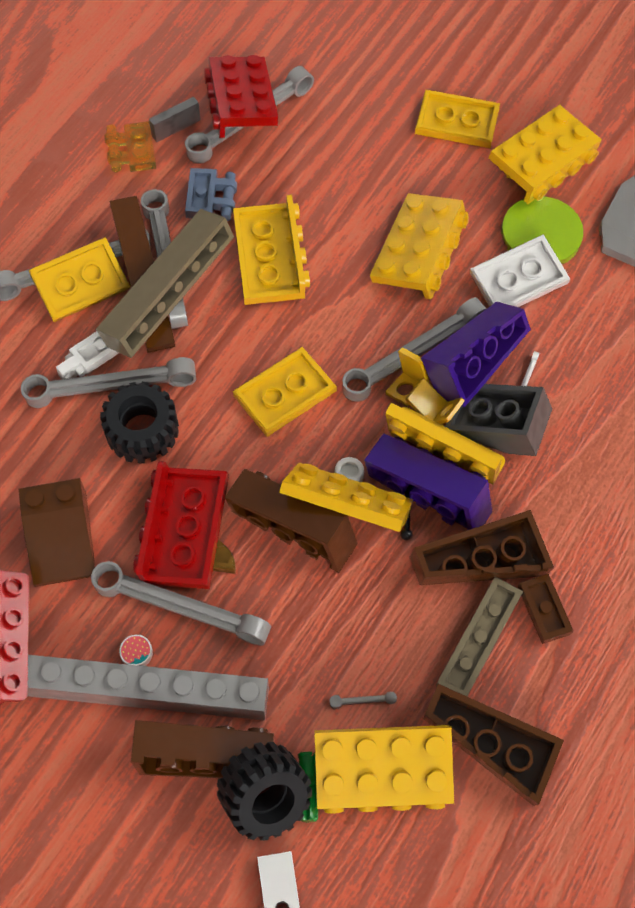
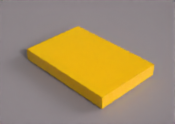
[415,89,500,148]
[29,237,130,322]
[233,347,337,437]

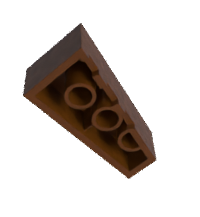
[225,469,358,573]
[409,510,554,585]
[423,684,564,806]
[131,720,274,778]

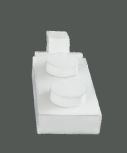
[56,331,119,379]

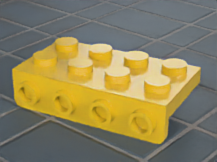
[488,105,602,204]
[370,193,469,299]
[233,194,310,305]
[385,403,505,485]
[279,463,413,532]
[314,725,454,814]

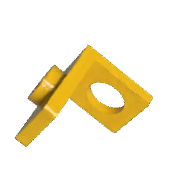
[386,347,429,406]
[405,379,465,424]

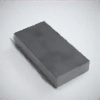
[149,97,201,142]

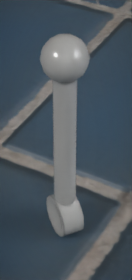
[329,691,397,709]

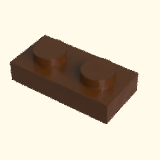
[518,574,573,644]

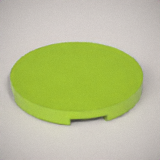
[501,196,583,264]

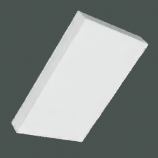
[470,235,570,307]

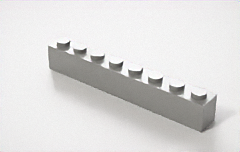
[27,655,269,720]

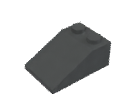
[445,384,553,456]

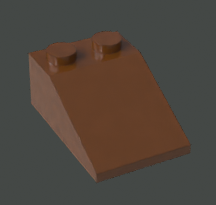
[18,478,95,587]

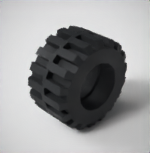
[100,381,179,463]
[217,742,312,841]

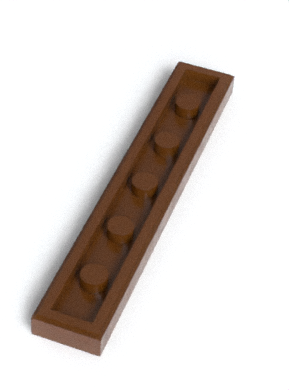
[109,196,175,353]

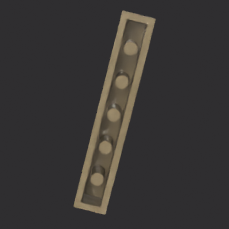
[96,209,234,358]

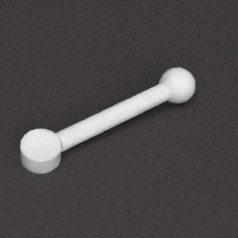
[521,351,540,386]

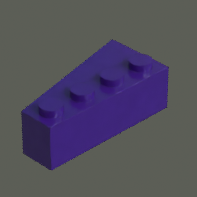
[421,302,531,407]
[364,433,493,531]

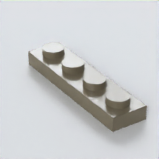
[436,577,523,696]

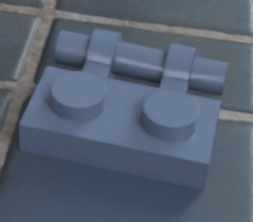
[185,168,238,221]

